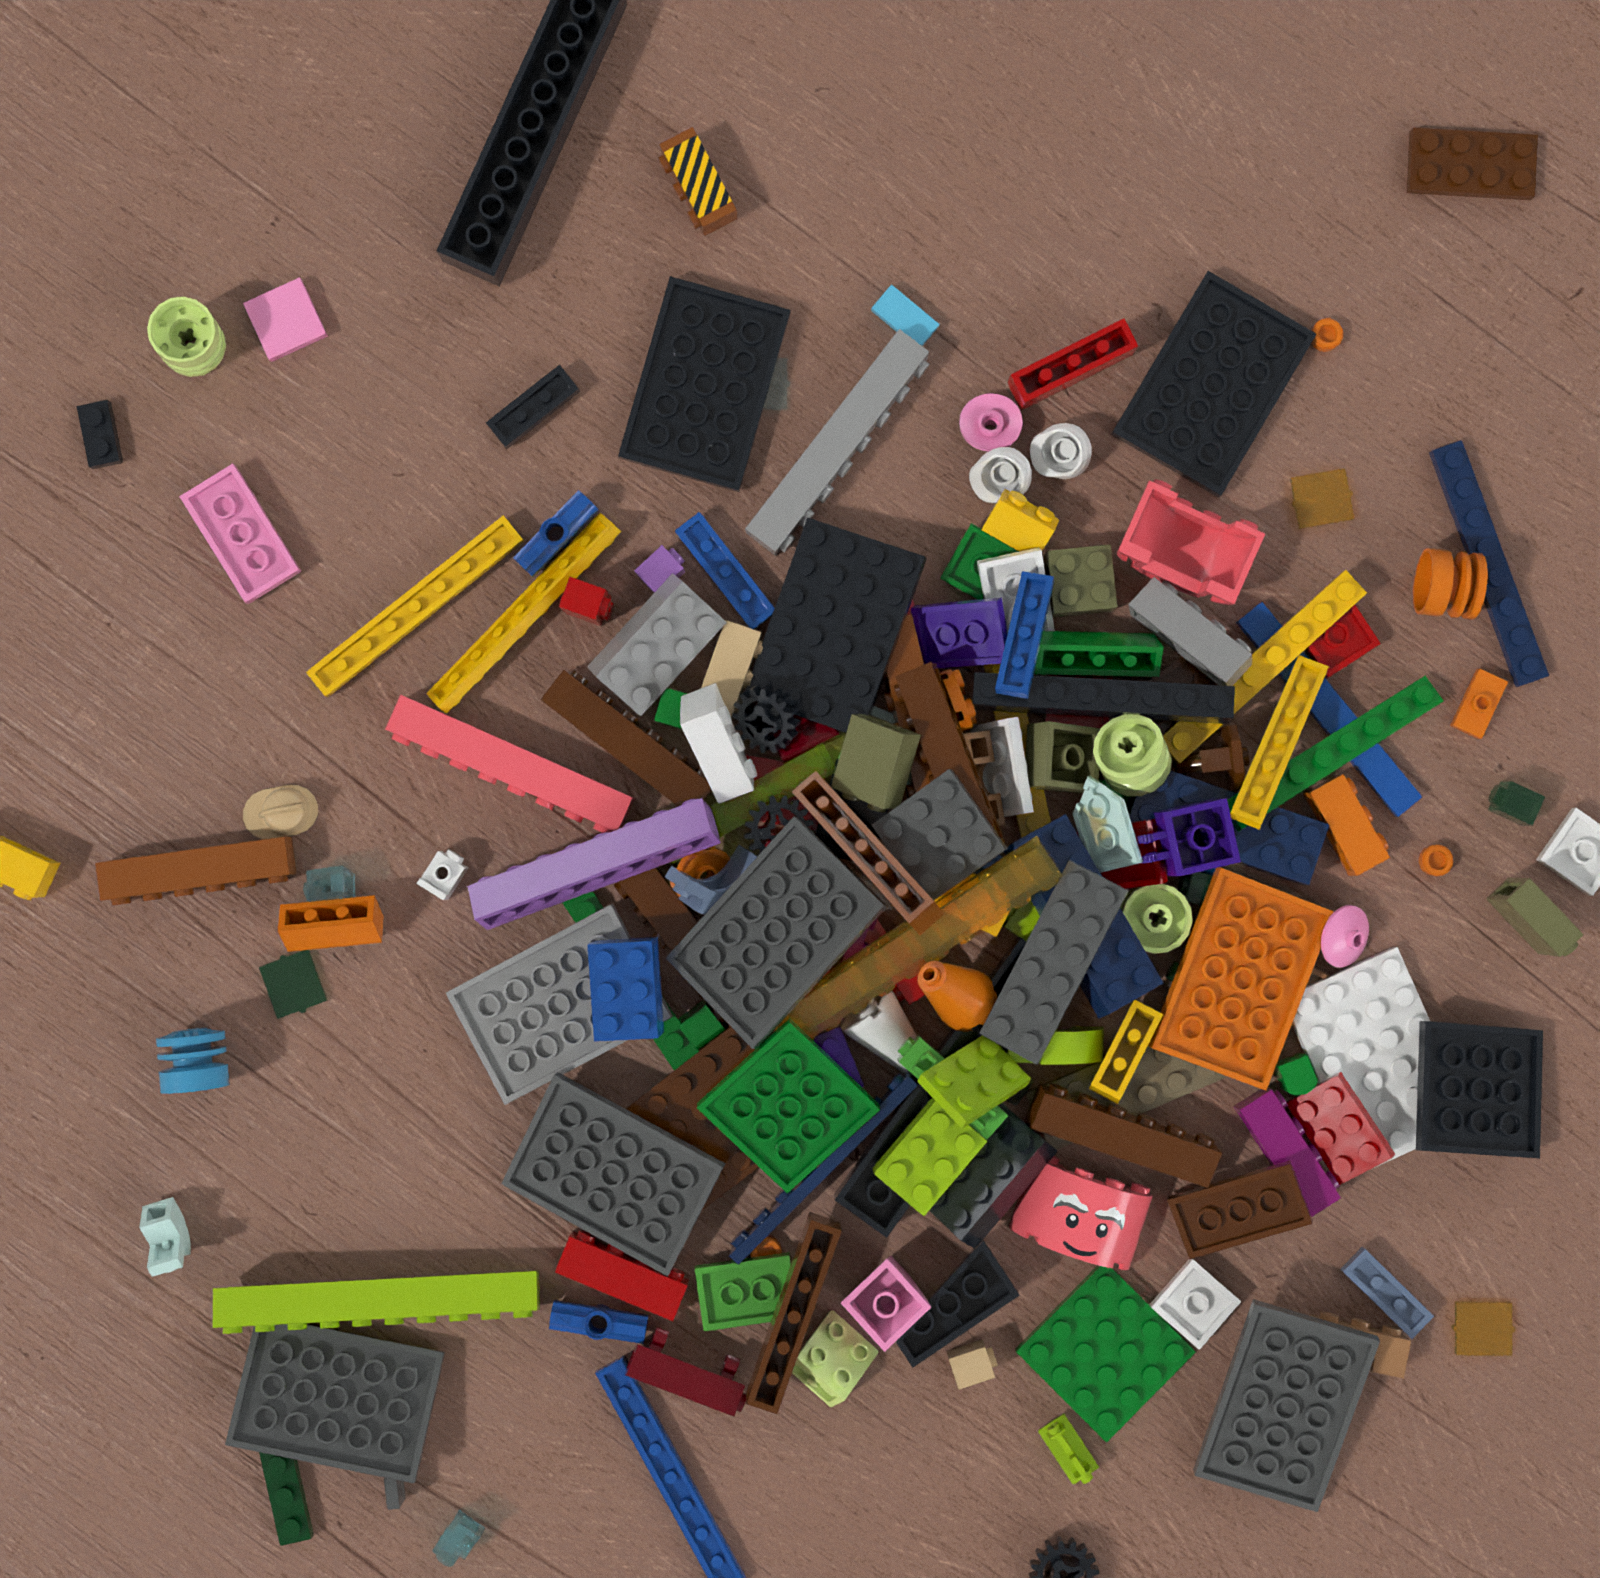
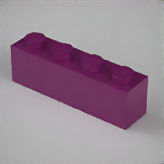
[1233,1088,1341,1217]

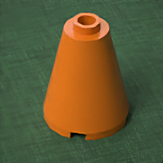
[918,961,997,1032]

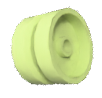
[1093,714,1172,796]
[1120,884,1193,954]

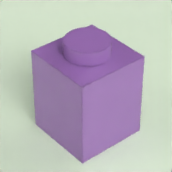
[634,545,685,593]

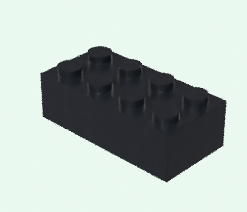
[929,1103,1058,1249]

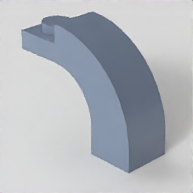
[665,845,758,915]

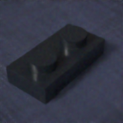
[76,400,123,469]

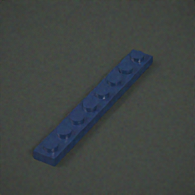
[1429,440,1549,687]
[729,1071,918,1265]

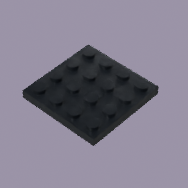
[1416,1021,1543,1159]

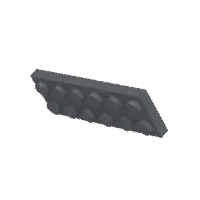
[980,860,1129,1065]

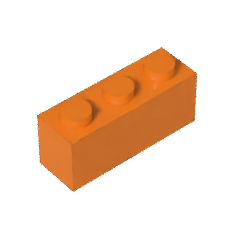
[1303,774,1390,876]
[278,895,384,952]

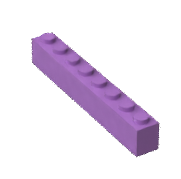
[467,798,721,930]

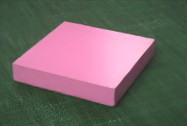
[243,277,328,362]

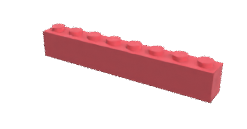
[385,695,635,833]

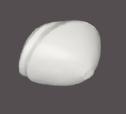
[1030,423,1092,479]
[969,447,1032,503]

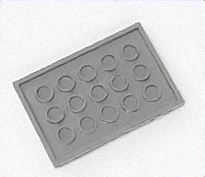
[446,904,673,1105]

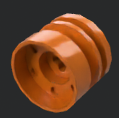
[1413,548,1488,620]

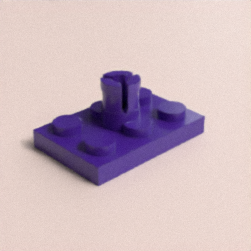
[911,597,1008,668]

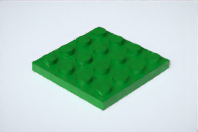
[697,1018,880,1193]
[1015,1265,1196,1443]

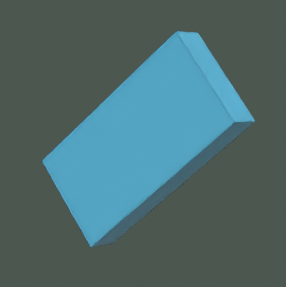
[871,284,939,346]

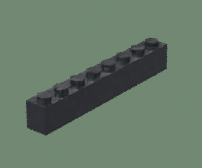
[973,672,1235,724]

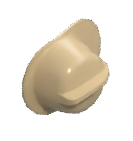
[243,785,318,839]

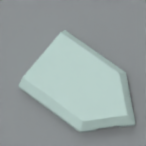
[1073,776,1143,873]

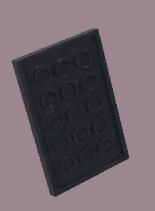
[1111,271,1316,498]
[618,276,791,492]
[745,517,927,733]

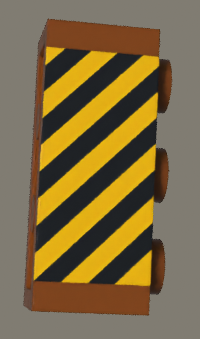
[658,127,738,236]

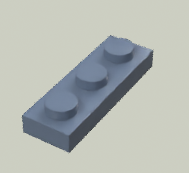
[1340,1247,1434,1339]

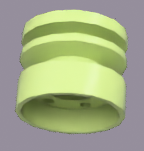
[147,297,226,377]

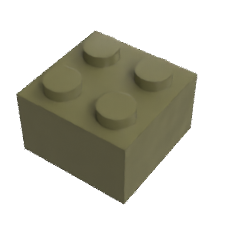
[1043,544,1117,618]
[1025,721,1100,794]

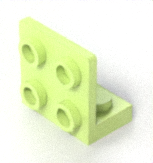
[792,1310,878,1407]

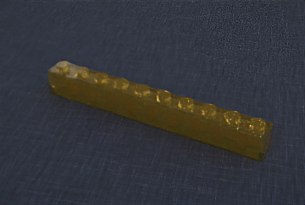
[774,835,1063,1040]

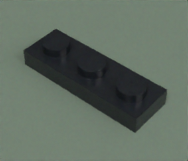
[486,364,580,449]

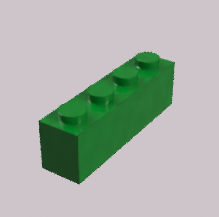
[1034,631,1164,677]

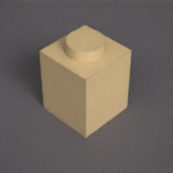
[947,1339,998,1390]

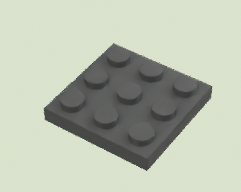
[872,769,1008,901]

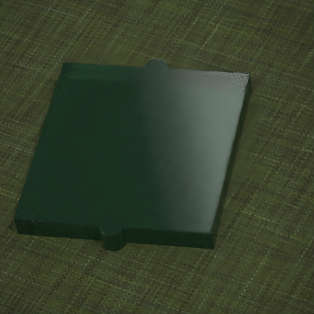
[259,950,328,1019]

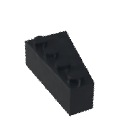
[896,1239,1020,1368]

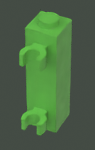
[897,1035,1008,1140]

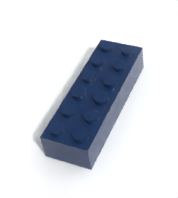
[1127,771,1329,885]
[1004,814,1163,1019]

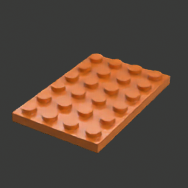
[1148,867,1334,1091]

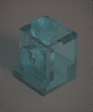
[303,865,355,902]
[432,1510,485,1567]

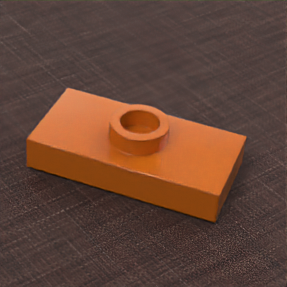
[1450,668,1508,739]

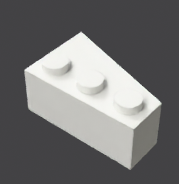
[680,683,757,804]

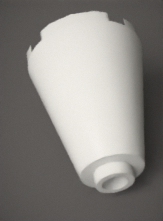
[840,985,917,1073]

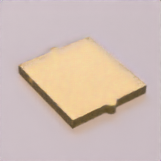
[1290,468,1354,529]
[1452,1301,1516,1356]

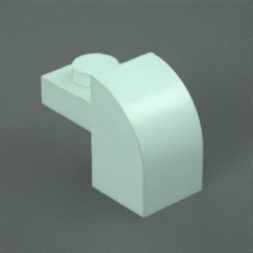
[139,1197,191,1277]

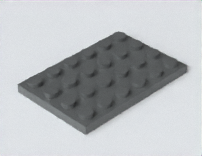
[666,816,888,1049]
[501,1072,726,1276]
[1193,1299,1380,1512]
[225,1324,445,1483]

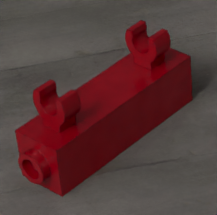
[624,1327,746,1417]

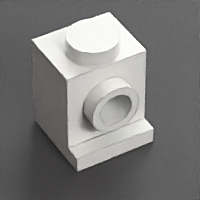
[416,849,468,900]

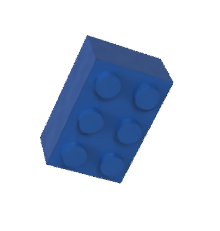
[587,937,664,1042]

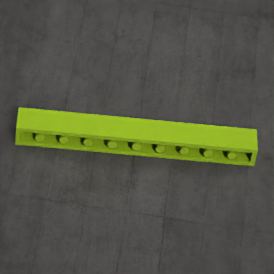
[213,1271,540,1334]

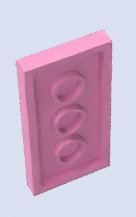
[179,463,301,604]

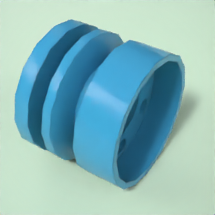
[156,1028,230,1094]

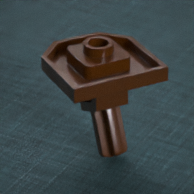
[1173,725,1249,791]

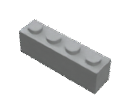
[1128,577,1252,686]

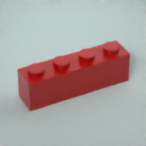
[1007,318,1138,411]
[555,1230,689,1321]

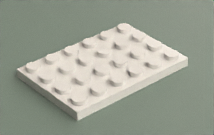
[1292,947,1430,1169]

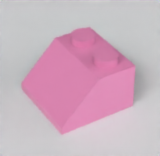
[841,1256,932,1352]

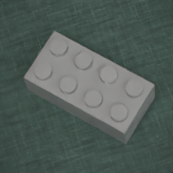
[587,573,727,716]

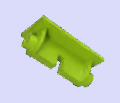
[1038,1413,1100,1485]

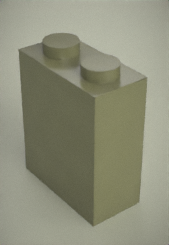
[831,714,921,812]
[1486,877,1584,957]

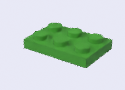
[695,1252,791,1331]

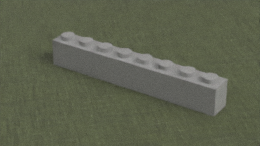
[745,329,930,556]

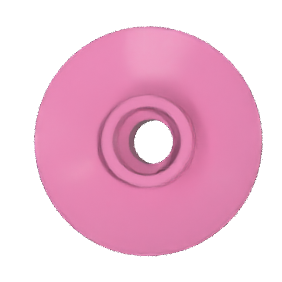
[959,393,1023,452]
[1321,905,1369,967]

